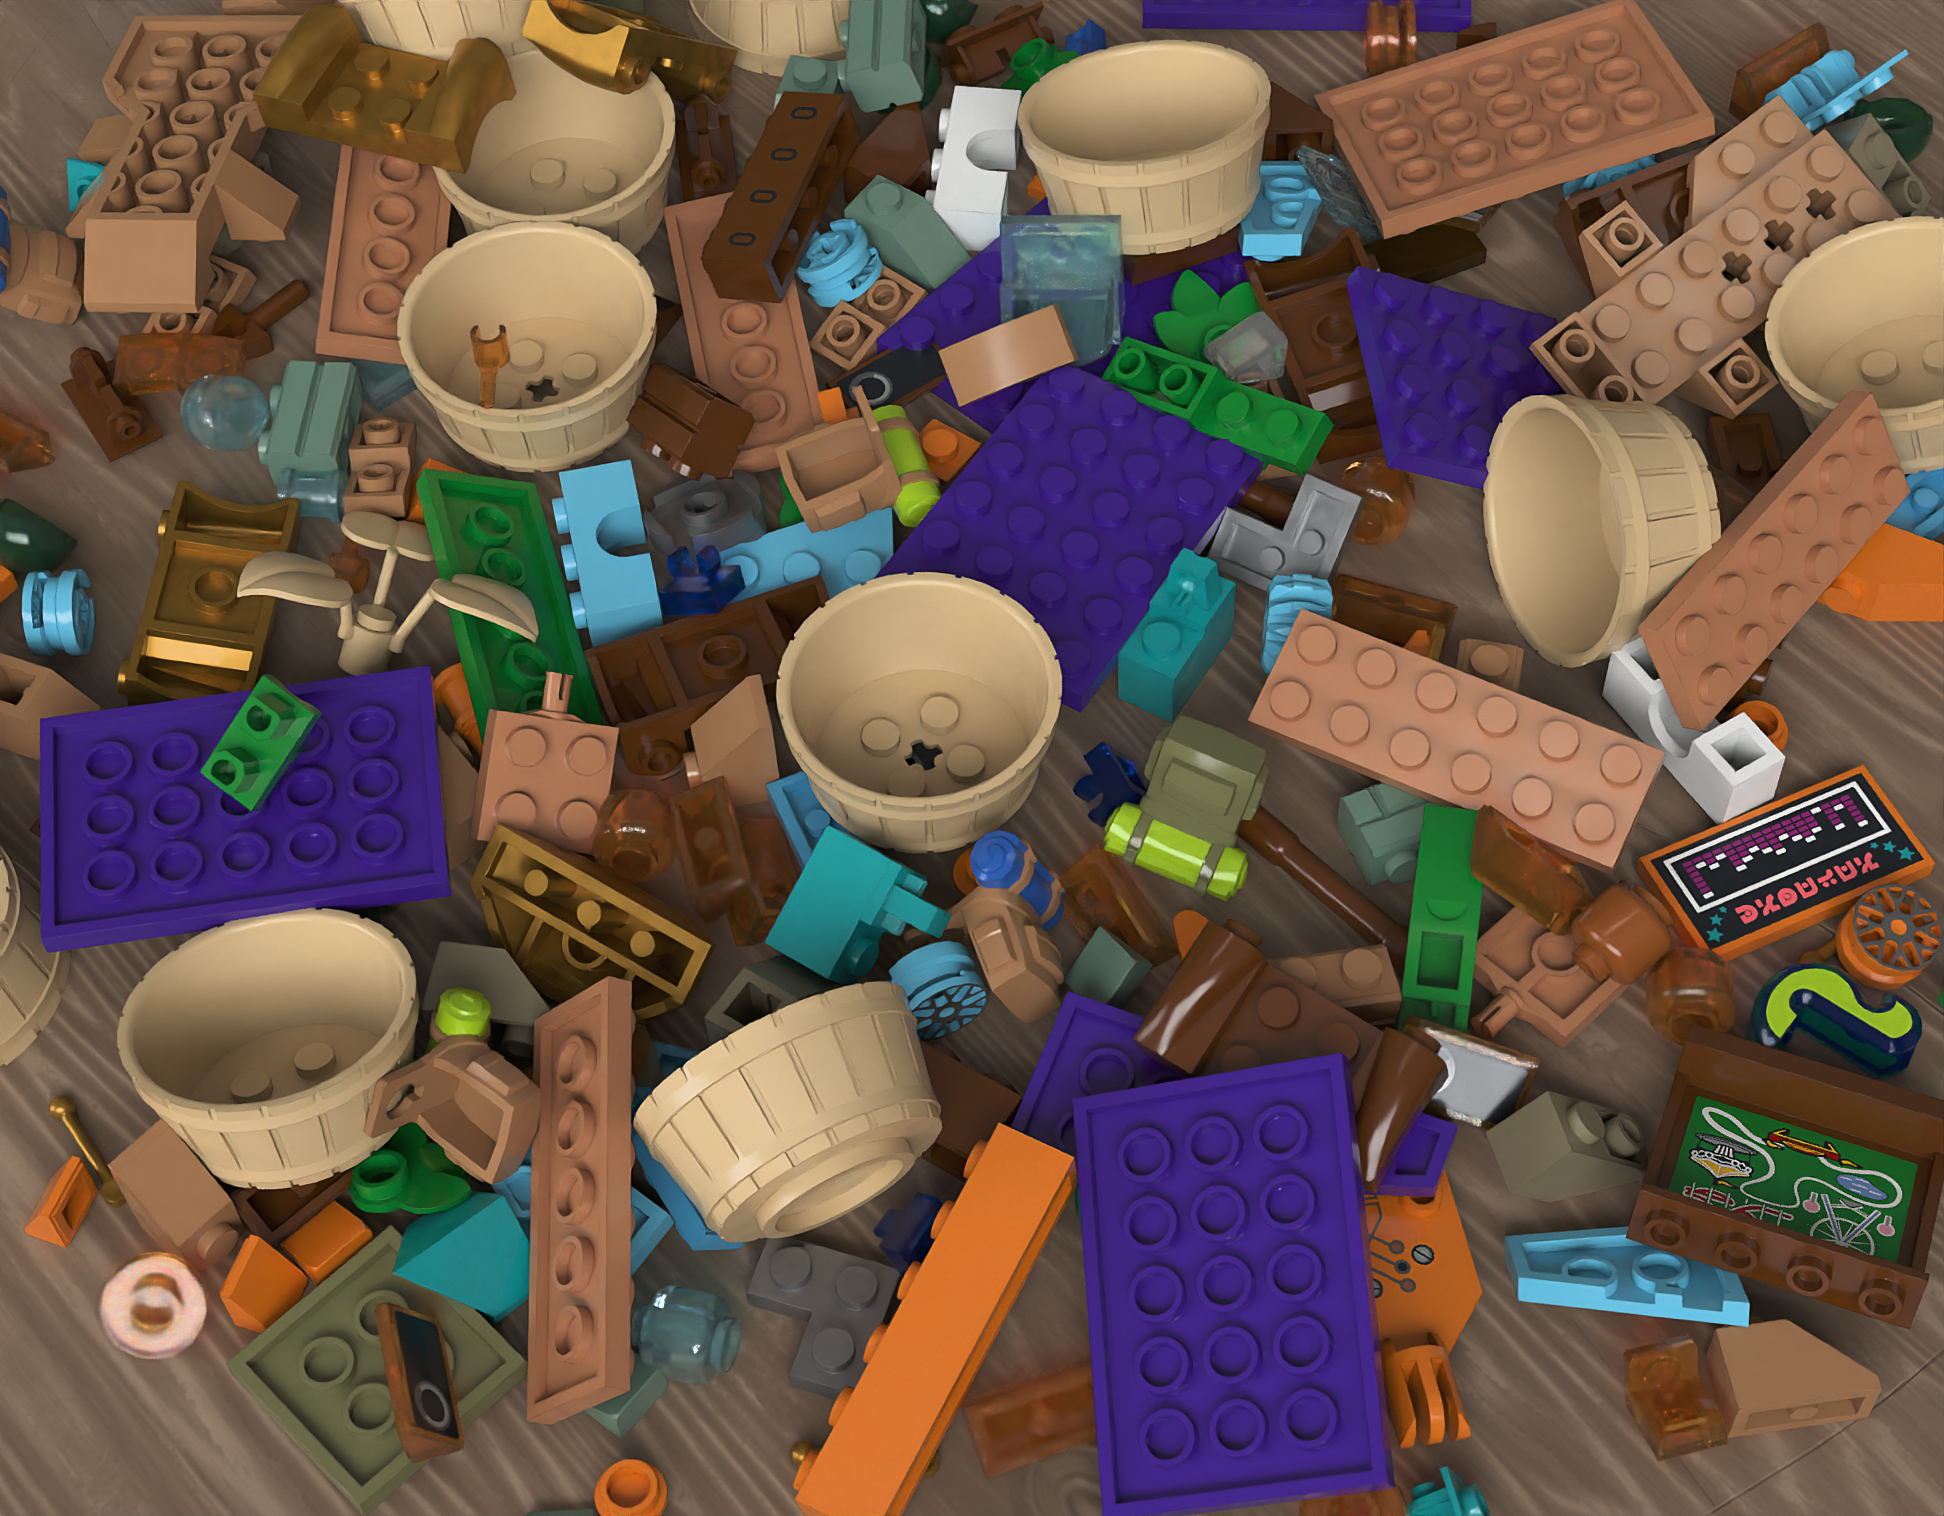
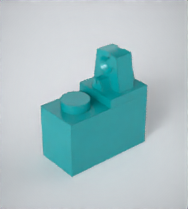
[1118,548,1236,723]
[764,825,952,986]

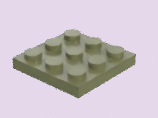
[226,1225,528,1516]

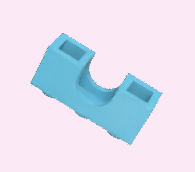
[552,459,664,648]

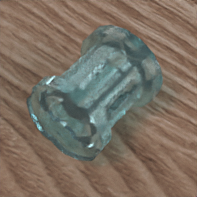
[277,468,349,524]

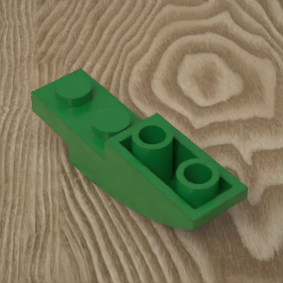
[1101,336,1334,477]
[1398,804,1491,1047]

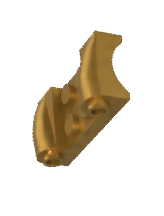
[521,0,738,105]
[252,3,517,174]
[117,480,301,707]

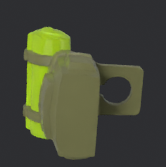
[1103,715,1270,903]

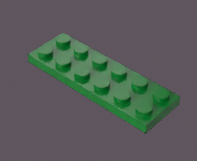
[416,468,615,768]

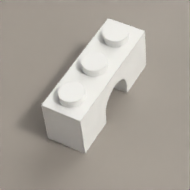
[925,86,1022,252]
[1602,637,1785,825]

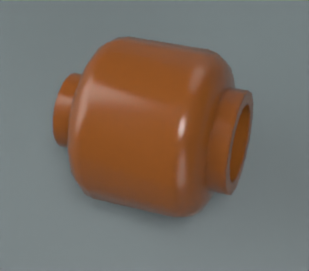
[1571,884,1673,985]

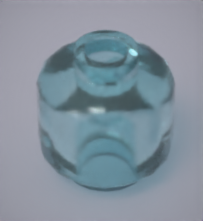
[180,374,269,452]
[630,1285,742,1385]

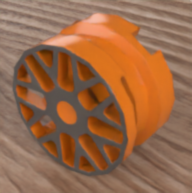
[1834,884,1944,990]

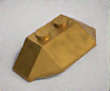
[470,823,717,1026]

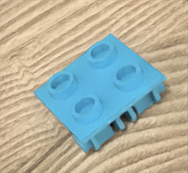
[1761,49,1909,132]

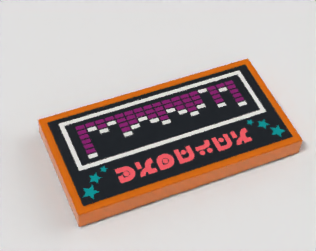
[1636,765,1935,972]

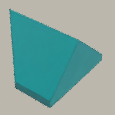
[392,1191,530,1325]

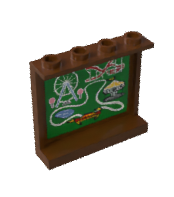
[1626,1023,1944,1329]

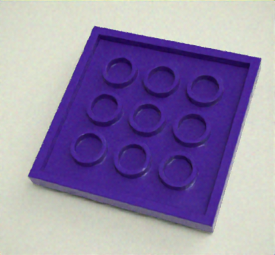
[1346,266,1567,490]

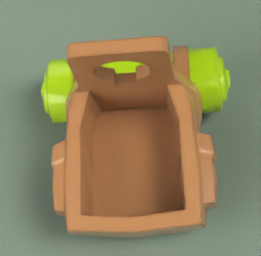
[775,385,942,533]
[364,987,541,1185]

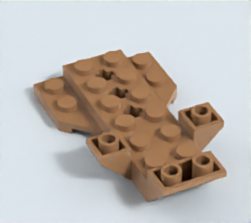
[65,15,302,315]
[1529,95,1900,420]

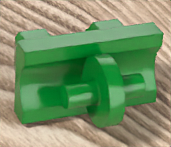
[200,674,322,811]

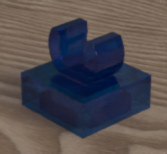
[658,545,746,616]
[1073,741,1148,828]
[873,1192,943,1277]

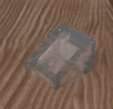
[1204,311,1288,384]

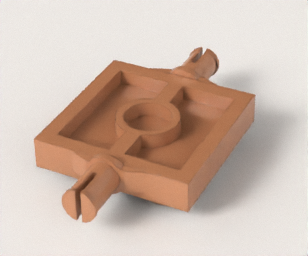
[469,671,619,855]
[1470,879,1635,1050]

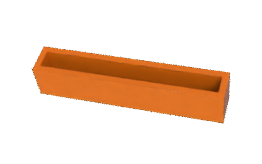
[794,1123,1078,1516]

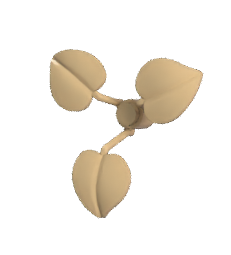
[237,511,539,676]

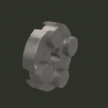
[643,470,767,568]

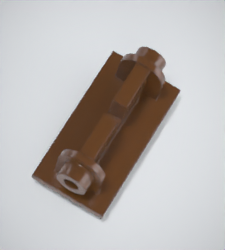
[938,1,1055,87]
[675,94,738,202]
[61,347,164,462]

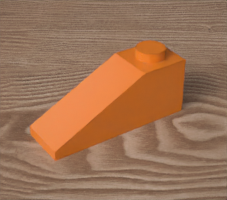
[1816,523,1944,622]

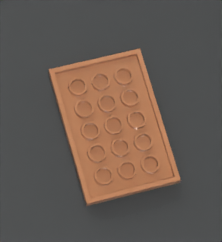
[1313,0,1715,239]

